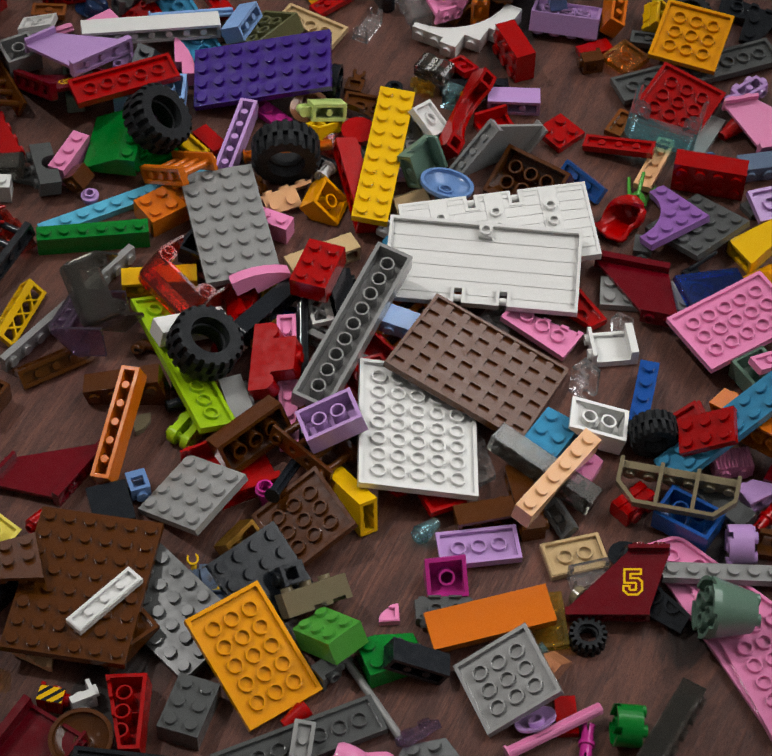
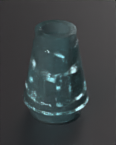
[411,517,440,544]

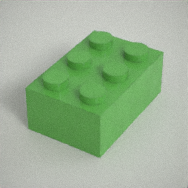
[292,606,369,665]

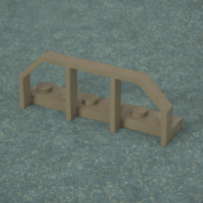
[616,455,742,521]

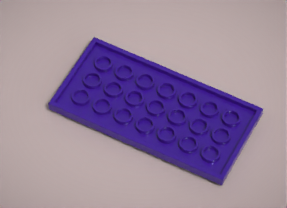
[194,29,332,111]

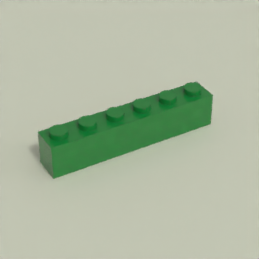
[36,218,150,255]

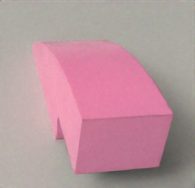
[174,38,195,86]
[228,264,291,296]

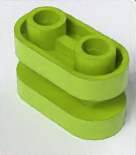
[166,411,205,449]

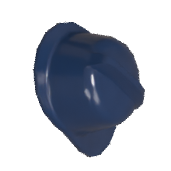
[75,0,112,19]

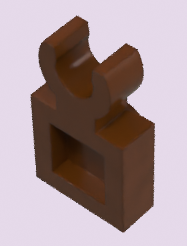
[344,69,366,93]

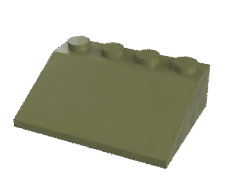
[220,10,305,46]

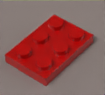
[678,405,738,457]

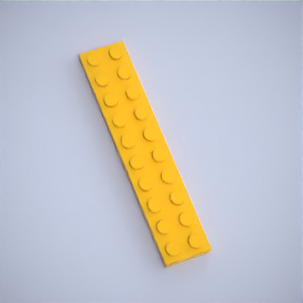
[351,86,415,227]

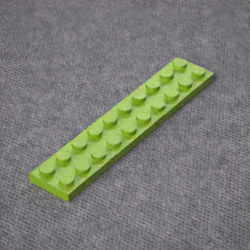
[130,294,235,434]

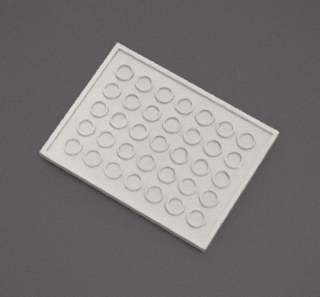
[357,358,479,501]

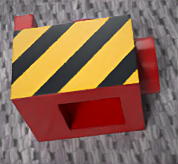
[36,681,71,714]

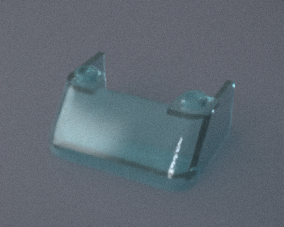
[625,82,709,152]

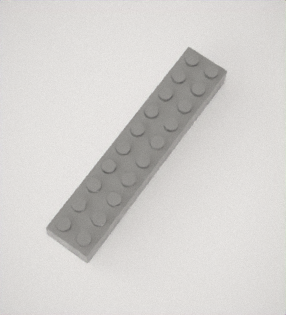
[291,241,413,407]

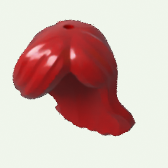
[594,194,646,243]

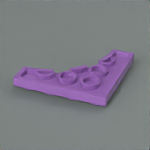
[640,185,710,251]

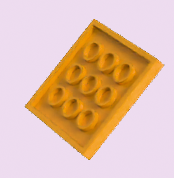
[648,0,735,75]

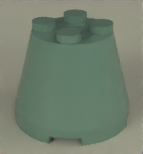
[691,575,761,640]

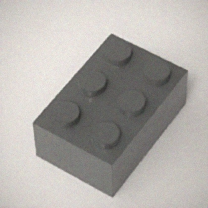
[156,672,221,751]

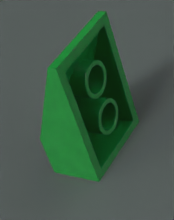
[355,633,418,689]

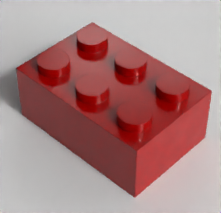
[492,19,536,83]
[289,238,346,303]

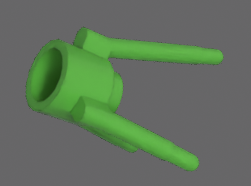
[627,172,657,208]

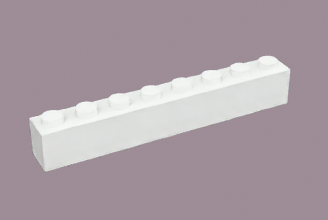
[80,11,221,44]

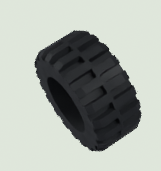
[122,83,192,155]
[251,119,321,185]
[165,305,244,382]

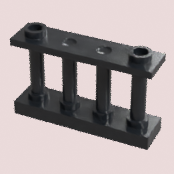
[0,214,36,281]

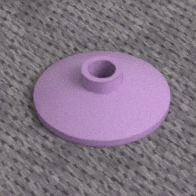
[515,706,557,733]

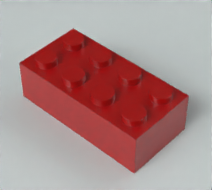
[670,149,749,201]

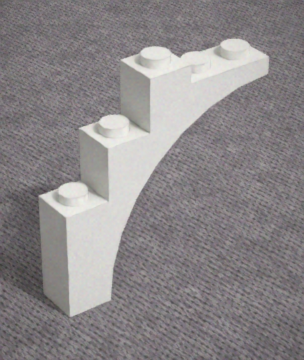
[412,4,522,59]

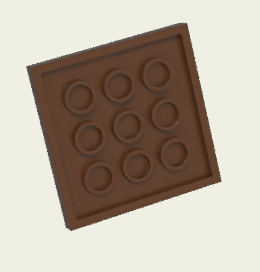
[251,466,359,568]

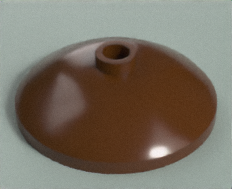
[48,708,114,756]

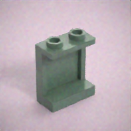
[397,134,448,189]

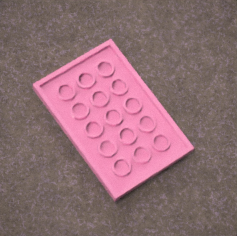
[666,270,772,374]

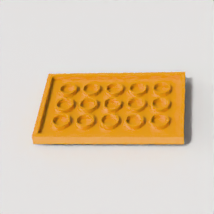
[184,580,323,733]

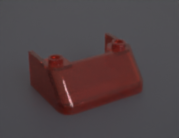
[138,235,232,314]

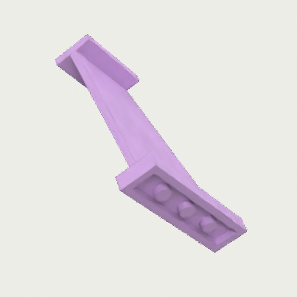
[24,25,133,78]

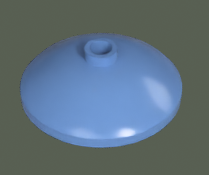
[420,167,474,199]

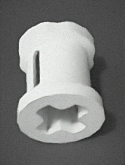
[314,160,337,180]

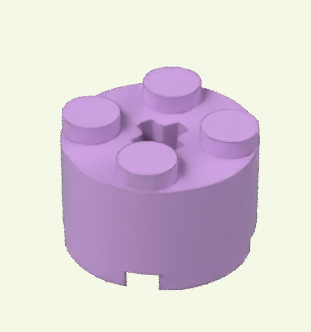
[724,524,759,565]

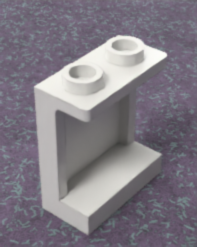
[583,323,639,368]

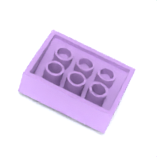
[529,0,602,41]

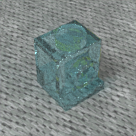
[441,81,465,111]

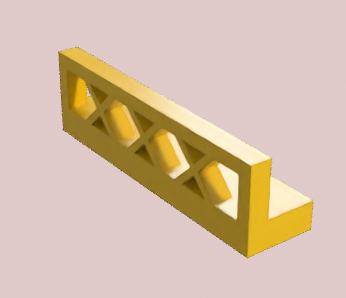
[0,278,47,347]

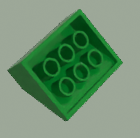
[84,110,143,176]

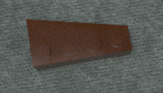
[82,363,171,405]

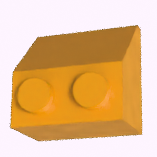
[299,176,348,226]

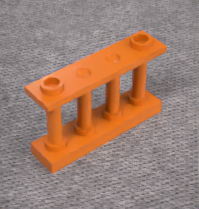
[139,150,218,186]

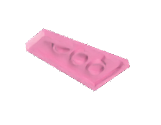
[500,311,584,361]

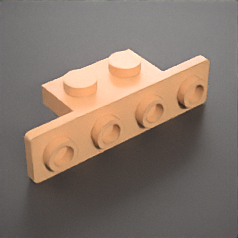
[260,179,312,213]

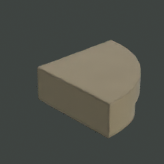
[133,413,151,435]

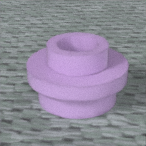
[81,188,99,205]

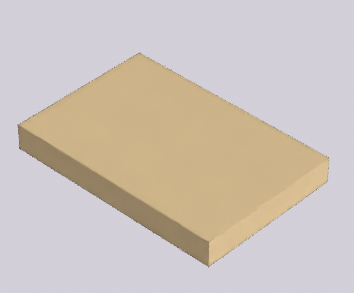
[539,532,611,581]

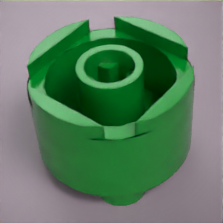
[609,703,648,748]

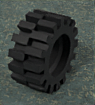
[568,616,607,658]

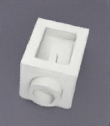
[69,678,100,710]

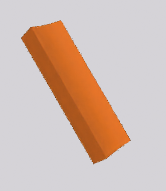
[423,583,557,652]

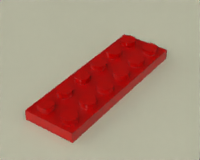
[67,52,181,108]

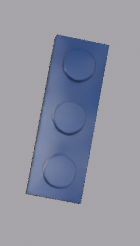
[561,159,608,205]

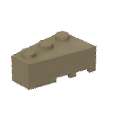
[275,573,353,620]

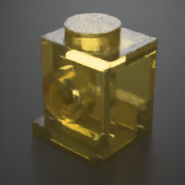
[410,70,436,97]

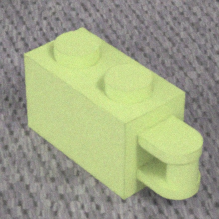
[296,98,347,122]

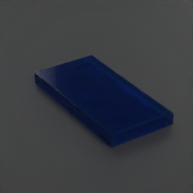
[672,267,744,307]

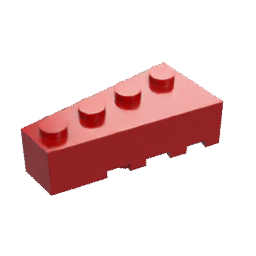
[105,673,152,753]

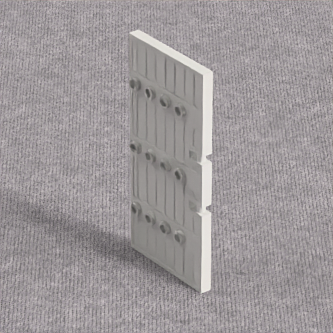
[398,181,602,261]
[387,214,583,317]

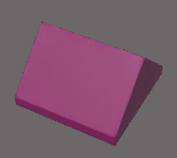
[423,554,469,597]

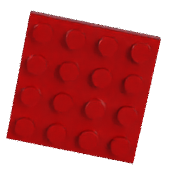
[630,61,726,145]

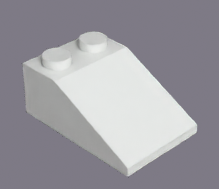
[568,396,629,455]

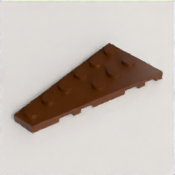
[0,532,46,584]

